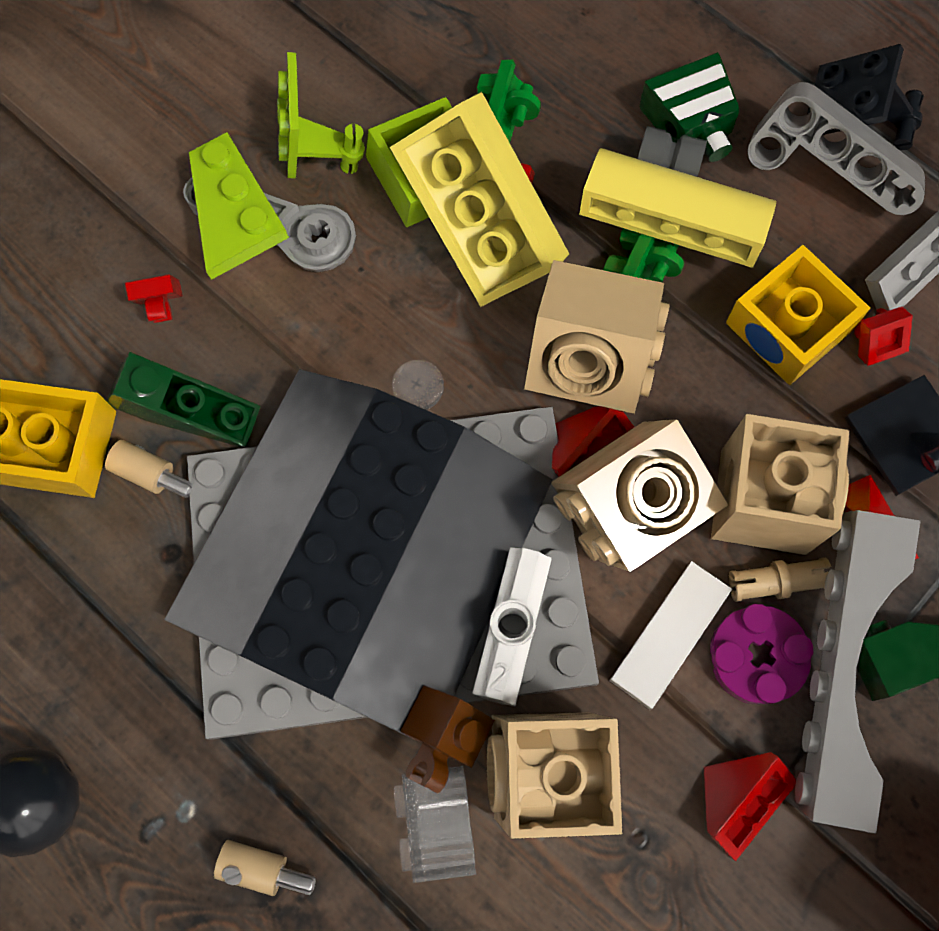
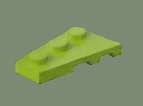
[189,132,289,280]

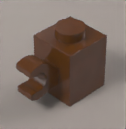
[400,685,495,794]

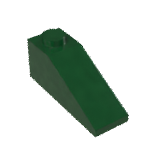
[857,620,939,701]

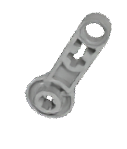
[183,177,356,272]

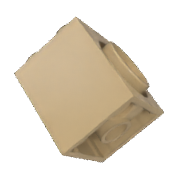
[524,260,670,414]
[711,414,849,555]
[552,419,728,572]
[487,712,622,839]

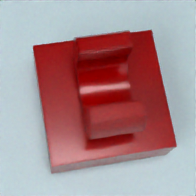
[125,274,183,323]
[854,306,913,366]

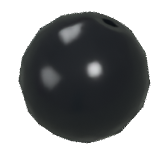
[0,747,80,857]

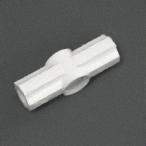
[472,547,552,707]

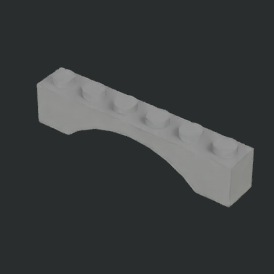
[795,510,920,833]

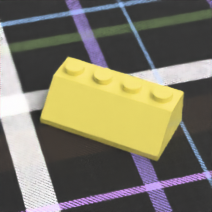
[390,92,569,307]

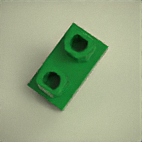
[477,60,541,143]
[603,228,684,283]

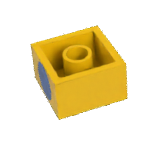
[726,245,870,386]

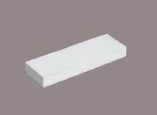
[609,561,732,710]

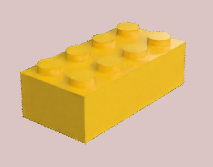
[0,379,117,498]

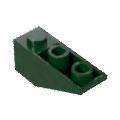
[107,352,261,448]

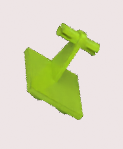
[277,52,365,178]

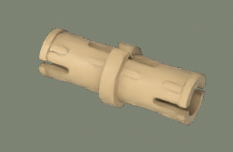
[729,558,831,602]

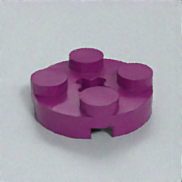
[710,604,814,705]

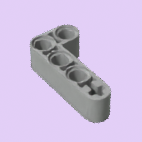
[748,82,925,215]

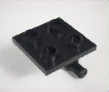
[807,44,924,150]
[844,375,939,496]

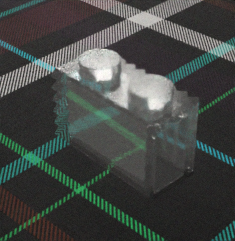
[394,766,477,883]

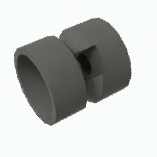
[638,126,707,177]

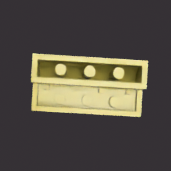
[579,148,776,268]

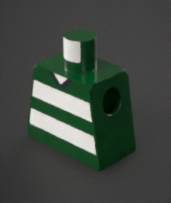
[639,52,739,162]

